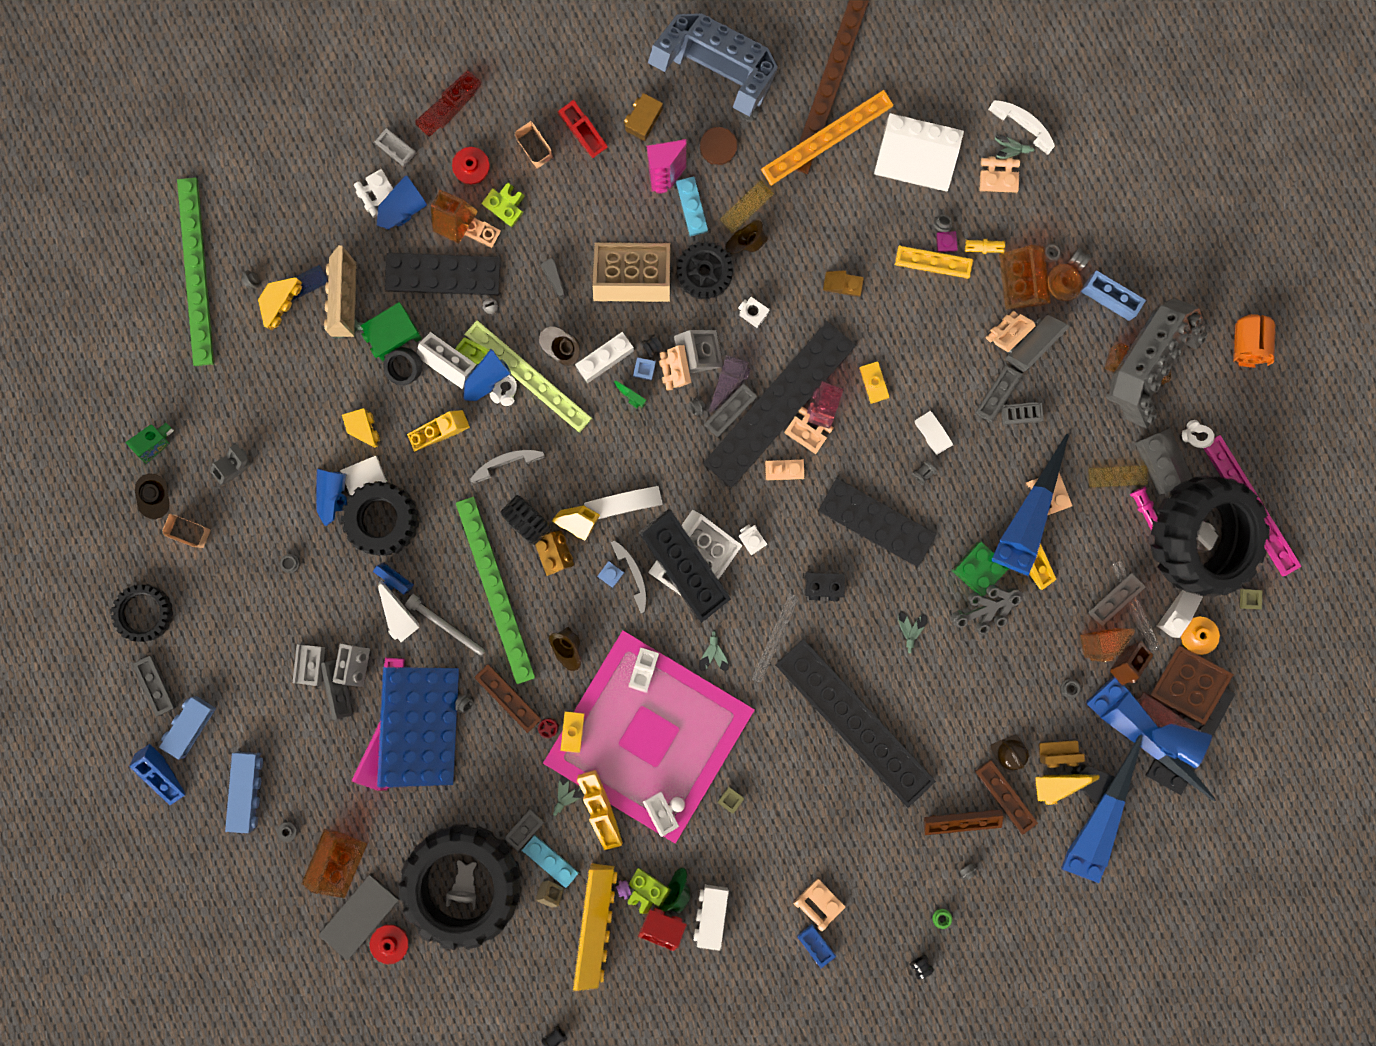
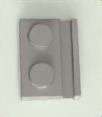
[292,644,325,686]

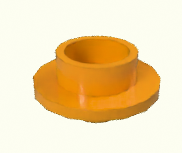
[1181,616,1220,655]

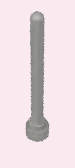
[404,594,485,655]

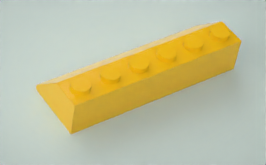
[573,863,618,991]

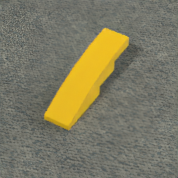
[577,770,623,850]

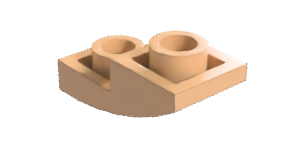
[457,213,501,248]

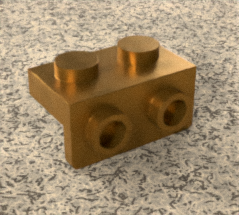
[535,530,574,576]
[1039,740,1085,768]

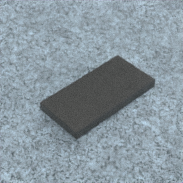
[318,874,399,961]

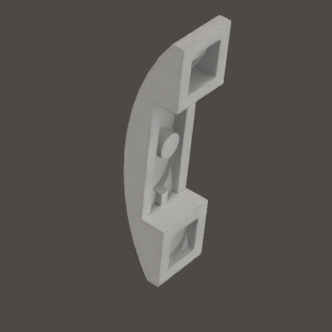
[471,450,546,484]
[611,541,646,613]

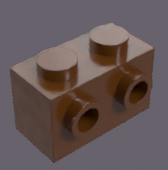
[1110,641,1154,685]

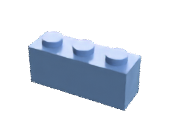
[1080,270,1146,321]
[159,696,216,760]

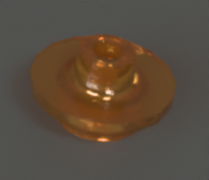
[1047,264,1082,301]

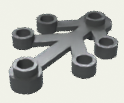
[951,585,1023,635]

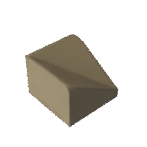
[536,880,564,907]

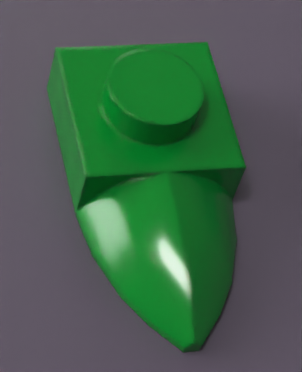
[614,380,647,409]

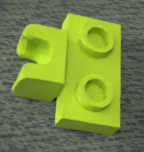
[481,183,525,227]
[628,868,671,914]

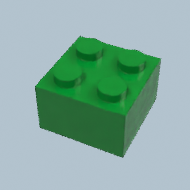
[951,541,1009,596]

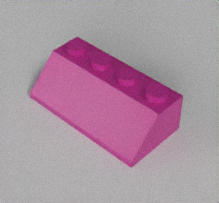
[647,140,686,193]
[352,722,390,791]

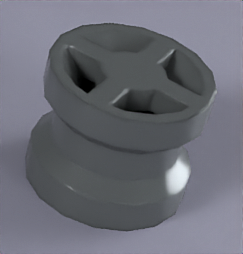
[1068,247,1091,271]

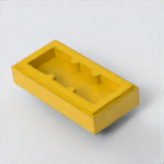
[859,362,889,404]
[560,711,585,753]

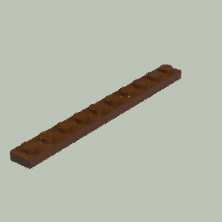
[796,0,869,174]

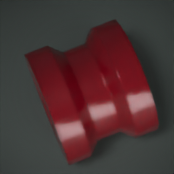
[538,718,559,738]

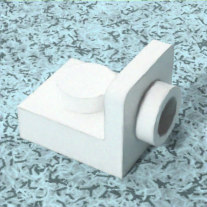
[738,525,767,555]

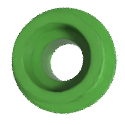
[932,909,952,929]

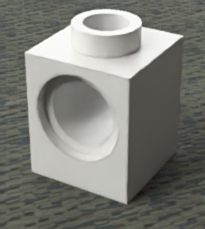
[739,297,769,328]

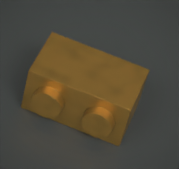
[624,93,663,141]

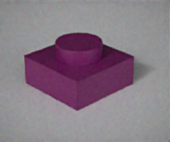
[936,231,957,252]

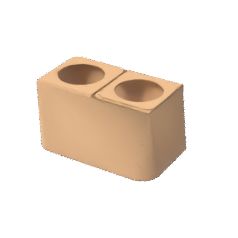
[515,121,553,169]
[163,514,211,548]

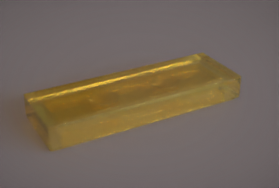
[720,180,774,233]
[1088,466,1148,488]

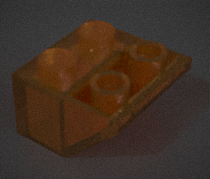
[430,190,478,244]

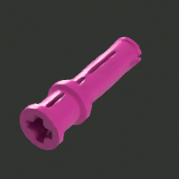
[1130,487,1158,537]

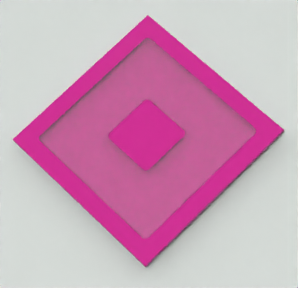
[543,630,755,844]

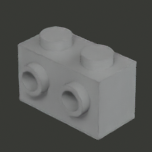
[333,644,370,687]

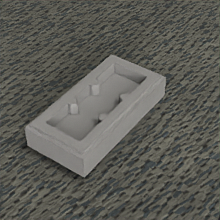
[374,128,416,167]

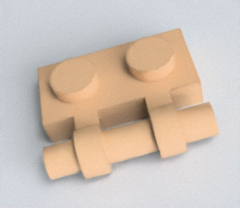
[980,156,1020,192]
[986,311,1035,352]
[659,345,691,391]
[784,407,834,454]

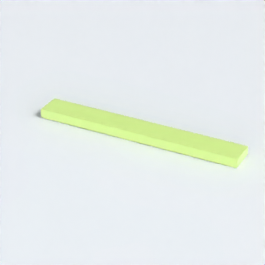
[465,320,592,433]

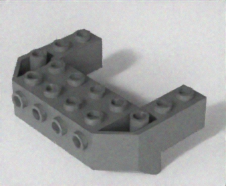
[1106,298,1207,429]

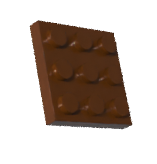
[1150,646,1234,726]

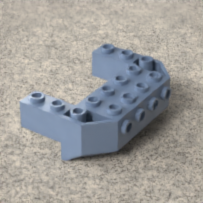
[648,13,778,117]

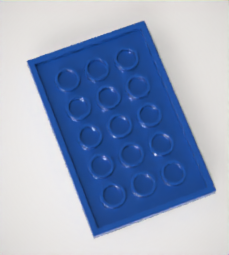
[377,667,459,788]

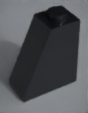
[1071,764,1134,806]

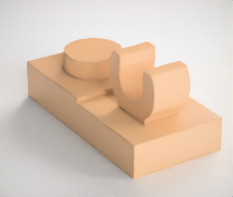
[765,459,804,480]

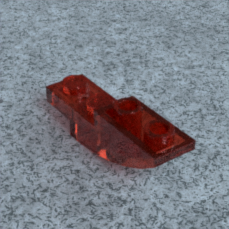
[415,70,482,137]

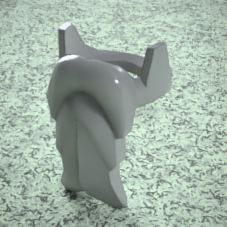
[446,860,477,910]

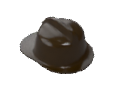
[725,220,768,254]
[539,326,580,366]
[135,473,170,519]
[549,627,581,671]
[991,734,1029,773]

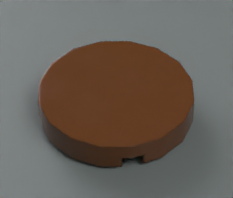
[700,127,737,165]

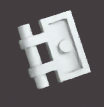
[354,169,393,217]

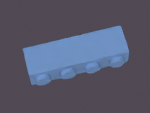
[225,751,263,833]

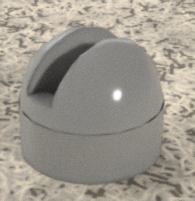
[483,298,498,314]

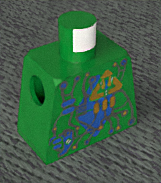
[125,423,174,464]

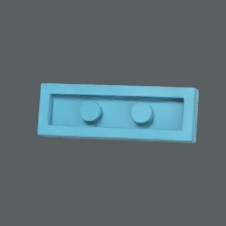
[676,177,708,236]
[522,835,579,888]

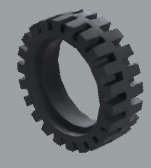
[111,585,173,642]

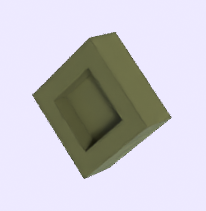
[1240,589,1262,610]
[717,786,745,814]

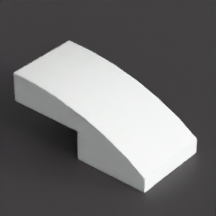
[915,411,953,455]
[628,648,659,693]

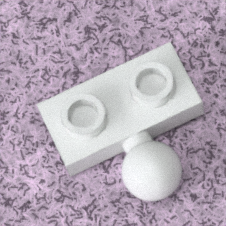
[643,792,685,836]

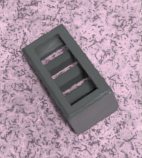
[541,257,565,300]
[1001,402,1043,425]

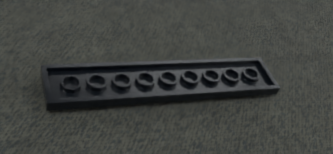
[703,321,856,488]
[775,639,936,808]

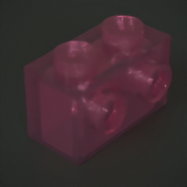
[807,382,843,429]

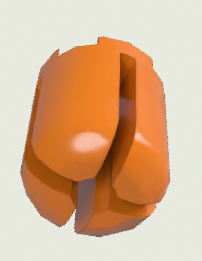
[1233,314,1276,368]

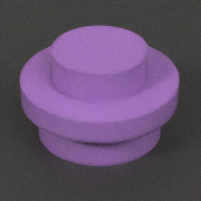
[616,880,631,900]

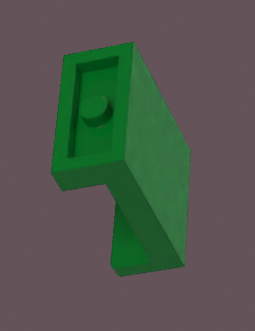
[360,302,423,362]

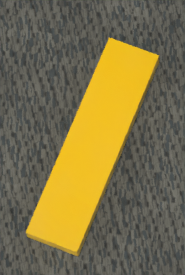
[895,246,973,279]

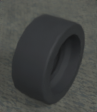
[383,347,422,385]

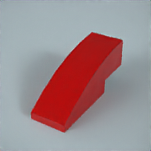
[557,100,608,158]

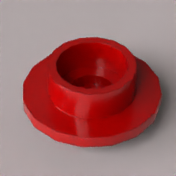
[452,147,490,184]
[370,924,409,964]

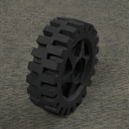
[677,241,733,300]

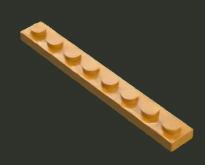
[761,90,894,186]

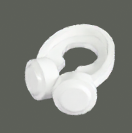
[490,375,517,406]
[1182,420,1214,448]

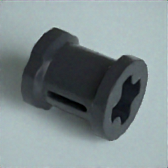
[541,1026,567,1046]

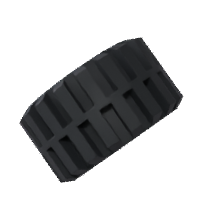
[500,495,551,545]

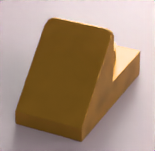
[823,271,864,297]

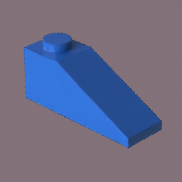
[129,744,186,805]

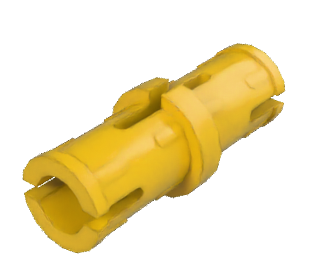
[965,239,1005,254]

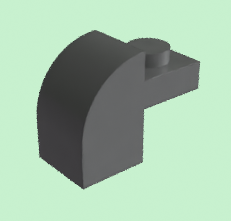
[210,444,250,486]

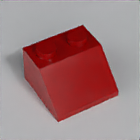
[638,908,687,951]

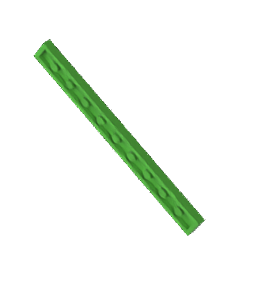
[177,177,214,366]
[456,497,536,684]

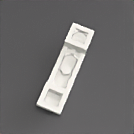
[989,100,1055,154]
[584,486,663,519]

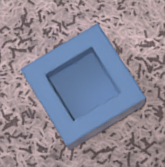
[633,357,656,381]
[597,561,624,588]

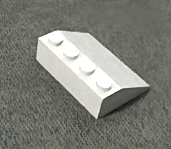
[874,113,964,191]
[648,510,742,595]

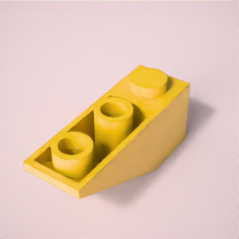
[407,410,470,452]

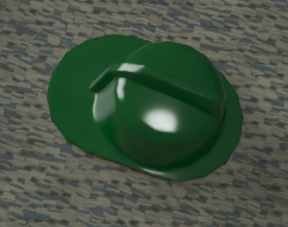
[660,868,690,913]

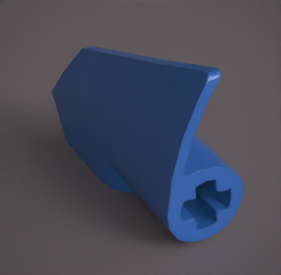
[377,175,427,229]
[464,349,511,401]
[316,469,347,526]
[1152,724,1212,768]

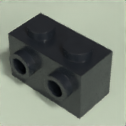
[804,573,845,601]

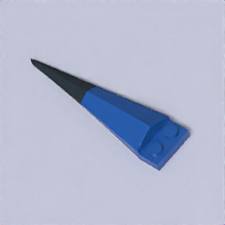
[991,434,1069,576]
[1086,676,1216,801]
[1061,735,1143,883]

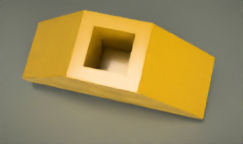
[258,277,302,331]

